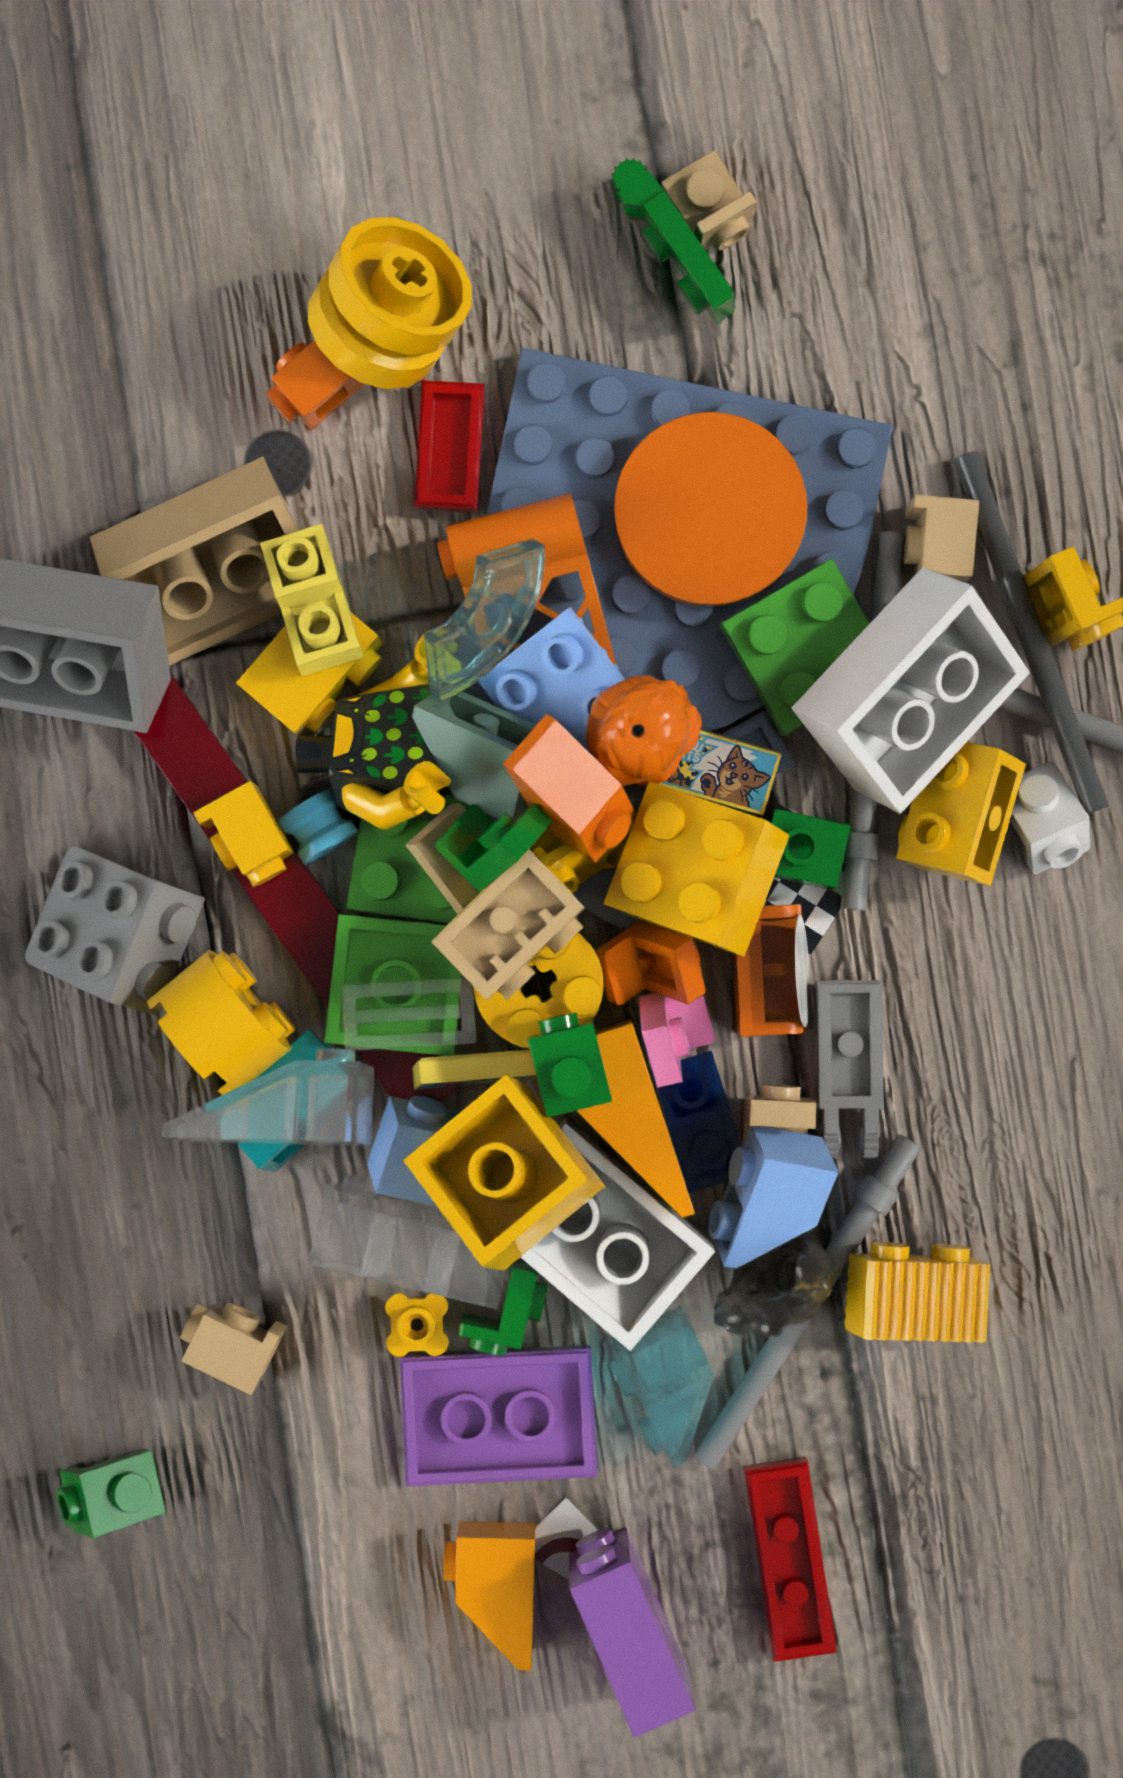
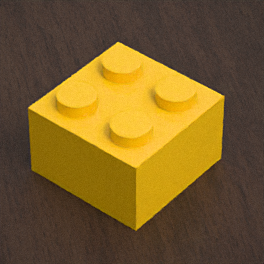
[603,781,790,957]
[403,1074,605,1271]

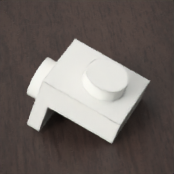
[1010,760,1090,874]

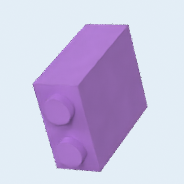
[569,1528,696,1738]

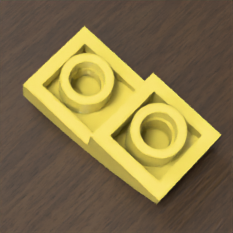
[260,524,364,677]

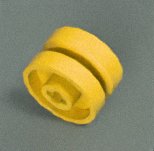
[308,217,472,389]

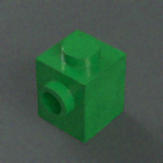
[767,809,851,890]

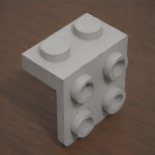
[25,847,205,1015]

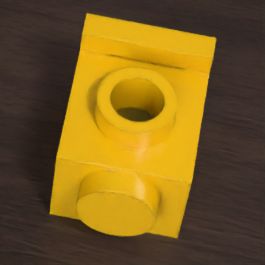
[193,781,295,887]

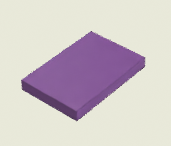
[400,1345,597,1487]

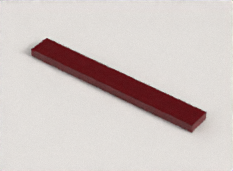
[133,673,461,1102]

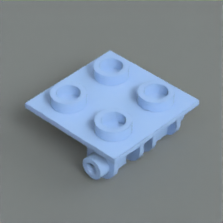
[477,607,625,754]

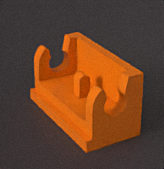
[732,904,807,1037]

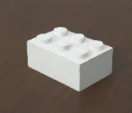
[791,567,1030,814]

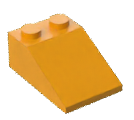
[577,1019,695,1218]

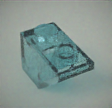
[609,1306,714,1468]

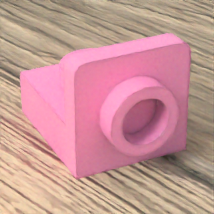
[639,993,715,1088]

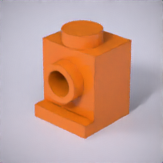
[265,340,365,430]

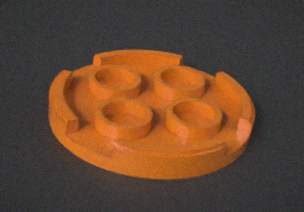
[614,412,808,607]

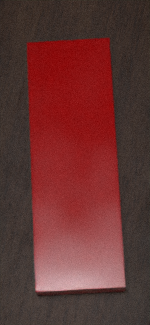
[743,1456,837,1662]

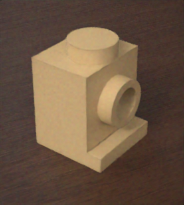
[903,494,979,583]
[180,1303,287,1395]

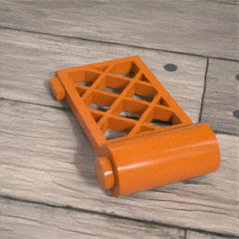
[437,492,635,735]

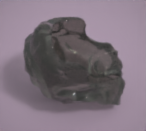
[713,1231,836,1339]

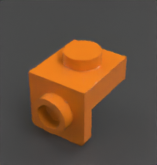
[596,920,706,1005]

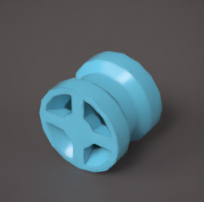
[277,788,359,865]

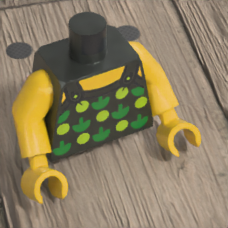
[295,629,459,830]

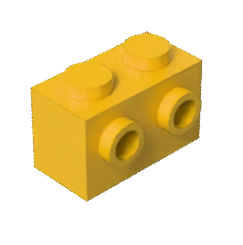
[896,742,1026,887]

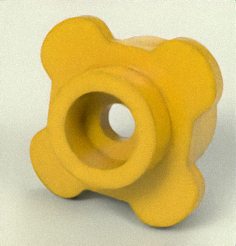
[385,1292,449,1357]

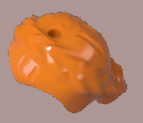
[586,675,702,787]

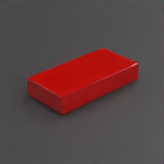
[414,380,485,513]

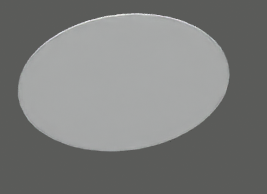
[795,914,810,1027]

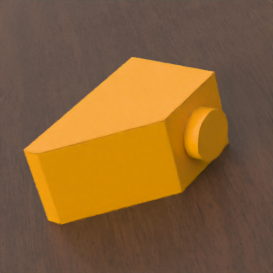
[443,1521,536,1671]

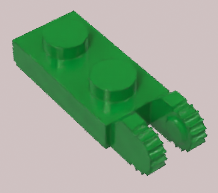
[611,158,736,324]

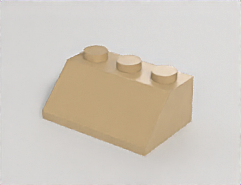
[89,456,299,666]

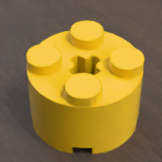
[474,932,604,1048]
[147,950,297,1099]

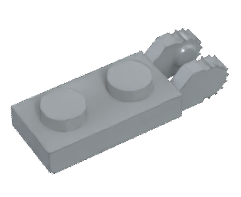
[815,980,884,1159]

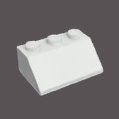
[521,1116,716,1351]

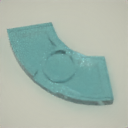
[424,538,545,701]

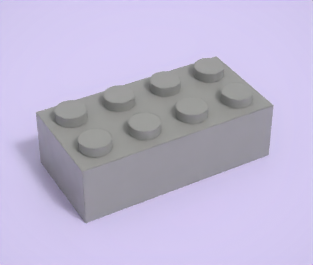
[0,558,171,733]

